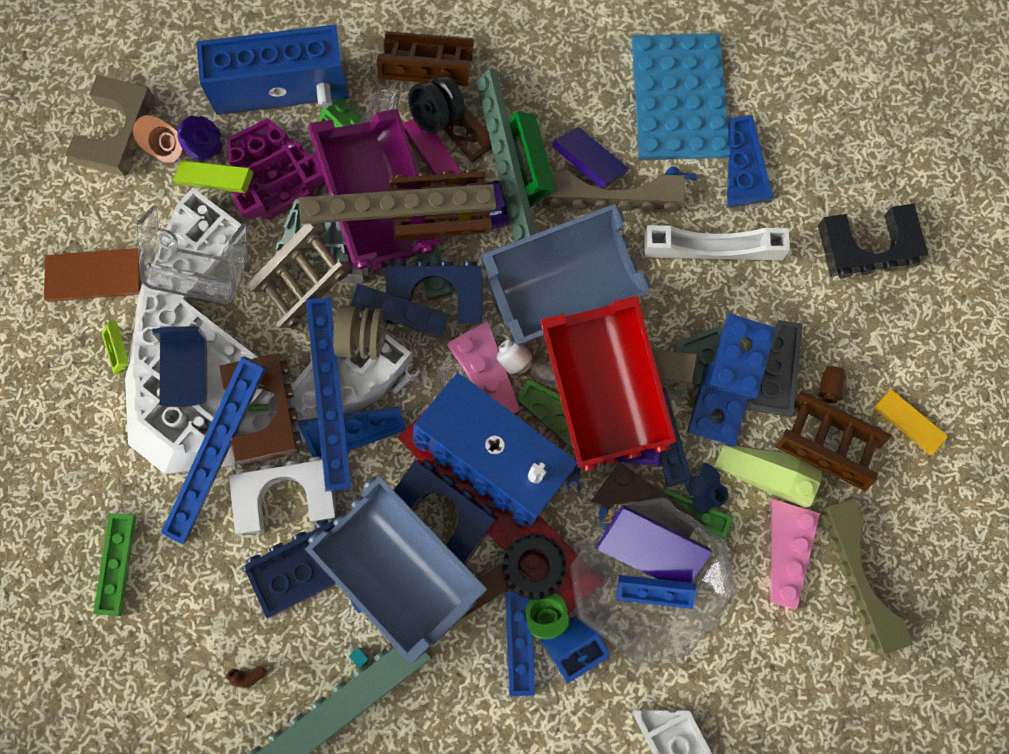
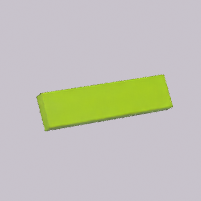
[173,161,254,193]

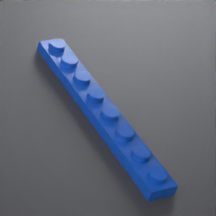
[306,297,351,492]
[161,356,267,544]

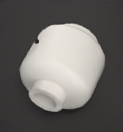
[497,339,532,375]

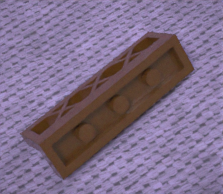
[443,106,492,163]

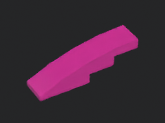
[403,119,468,187]

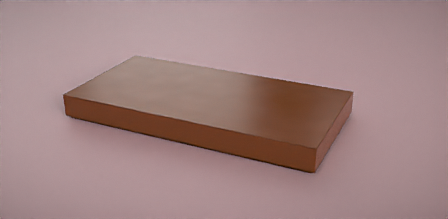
[44,248,141,302]

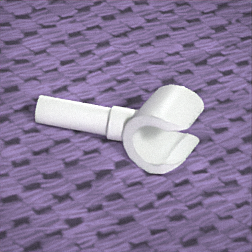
[391,363,419,394]

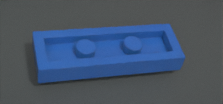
[616,575,696,609]

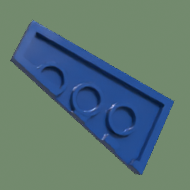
[726,115,773,208]
[298,406,406,457]

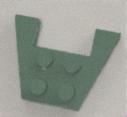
[270,199,352,275]

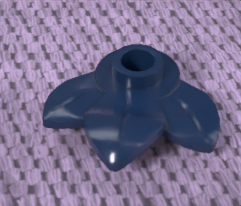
[685,463,728,512]

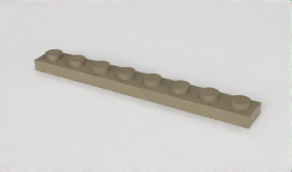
[298,184,496,224]

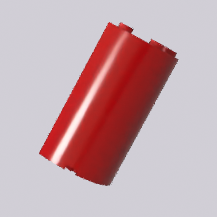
[540,296,676,471]

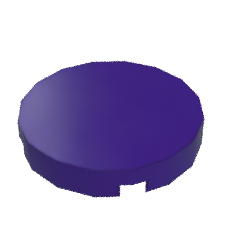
[177,115,222,161]

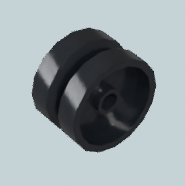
[408,75,465,134]

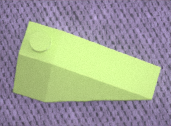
[714,445,822,509]

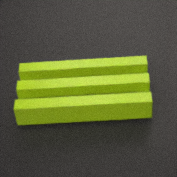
[101,321,129,375]

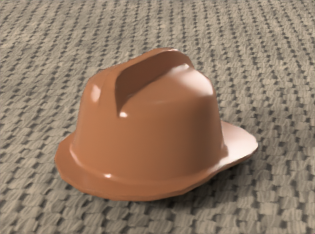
[133,115,184,162]

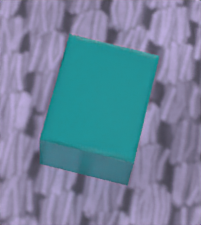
[349,648,369,668]

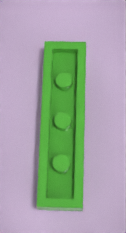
[93,513,137,616]

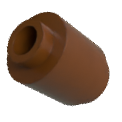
[818,366,847,404]

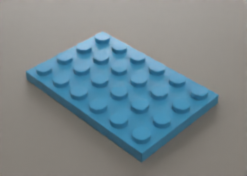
[631,33,730,160]

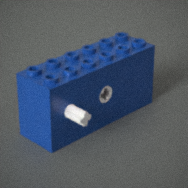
[196,24,350,115]
[412,372,577,528]

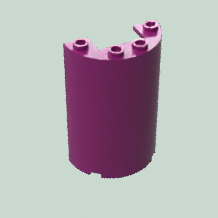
[308,109,442,271]

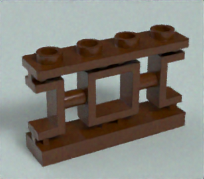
[377,31,474,86]
[388,169,492,241]

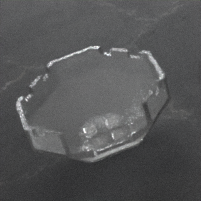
[569,497,736,664]

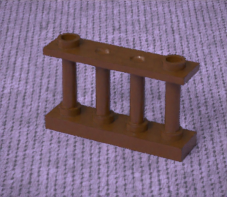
[775,391,891,491]

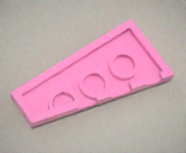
[770,499,820,610]

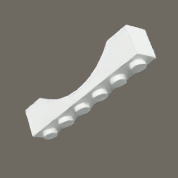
[644,225,790,260]

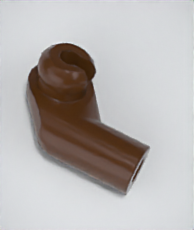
[227,664,267,689]

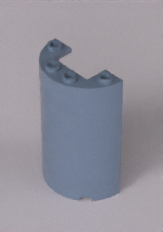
[481,204,651,345]
[305,476,487,664]

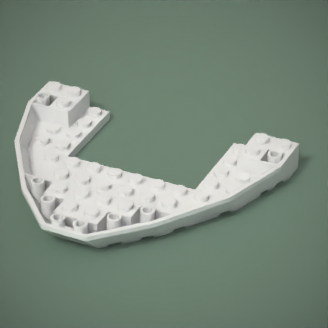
[125,187,413,474]

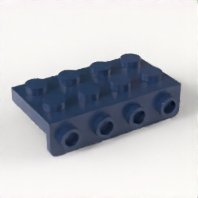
[242,520,336,619]

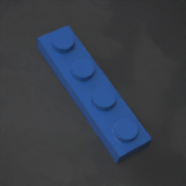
[505,591,535,697]

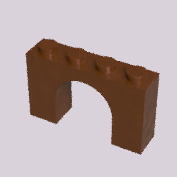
[219,353,302,466]

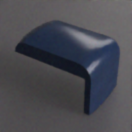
[152,326,207,407]

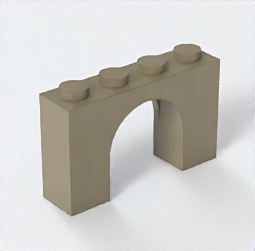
[66,75,155,177]

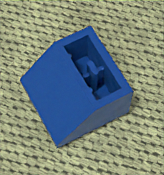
[539,612,611,684]

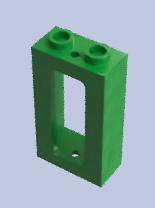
[508,111,556,208]

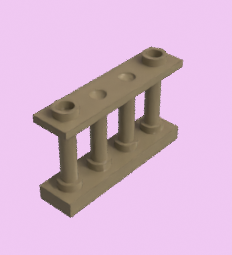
[246,223,353,328]

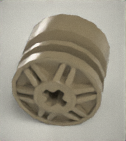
[333,305,386,360]

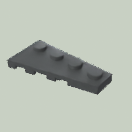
[745,320,803,417]

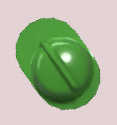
[526,593,569,639]

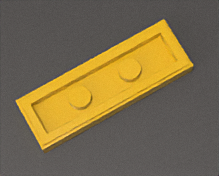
[873,389,948,455]

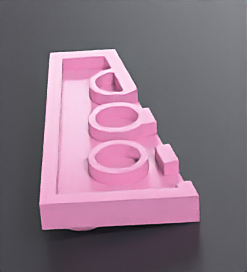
[447,321,520,414]

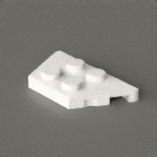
[632,710,712,754]

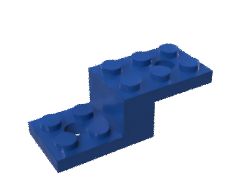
[687,313,776,446]

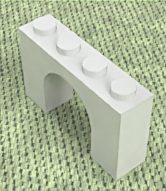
[229,457,338,537]

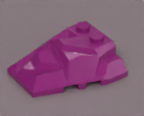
[227,118,325,219]

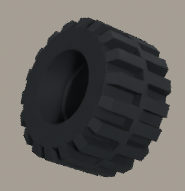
[502,533,567,600]

